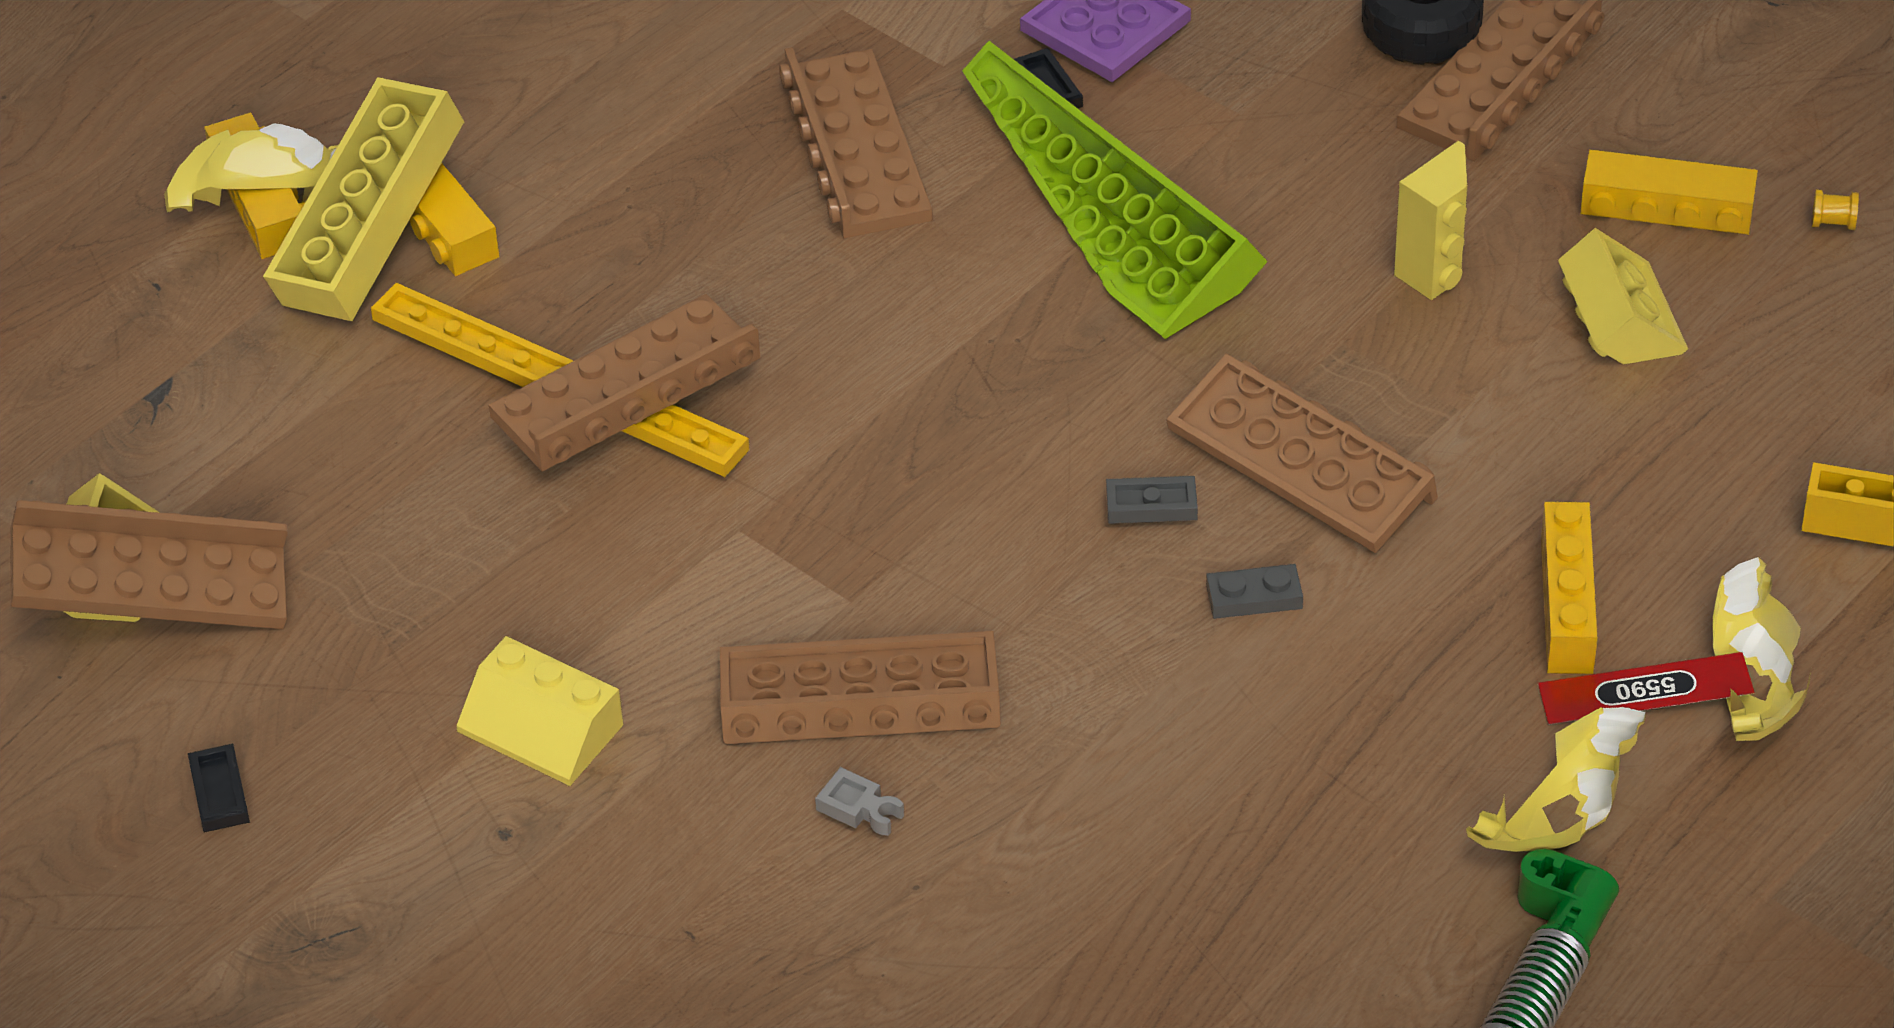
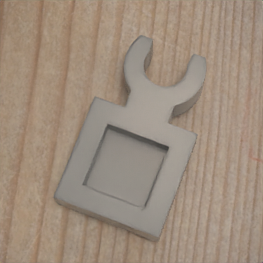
[815,767,904,836]

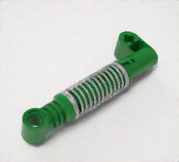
[1480,849,1619,1028]

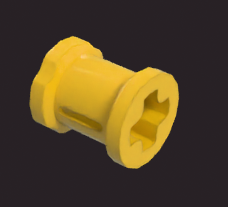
[1812,189,1859,230]

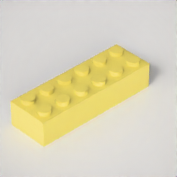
[263,77,464,321]

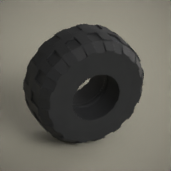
[1362,0,1484,65]

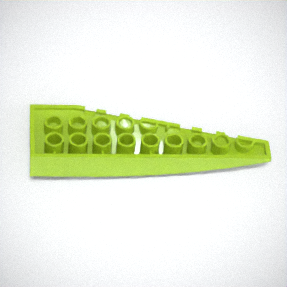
[962,41,1268,339]

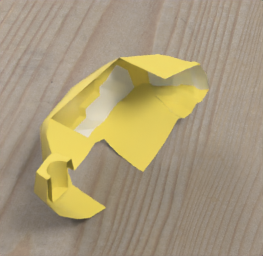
[164,123,338,212]
[1713,557,1811,741]
[1466,707,1645,852]

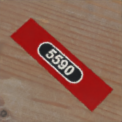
[1538,652,1755,725]

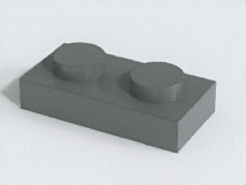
[1106,476,1198,524]
[1206,564,1303,619]

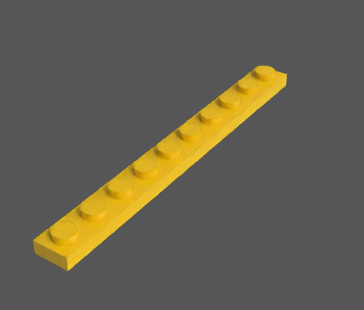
[371,283,749,477]

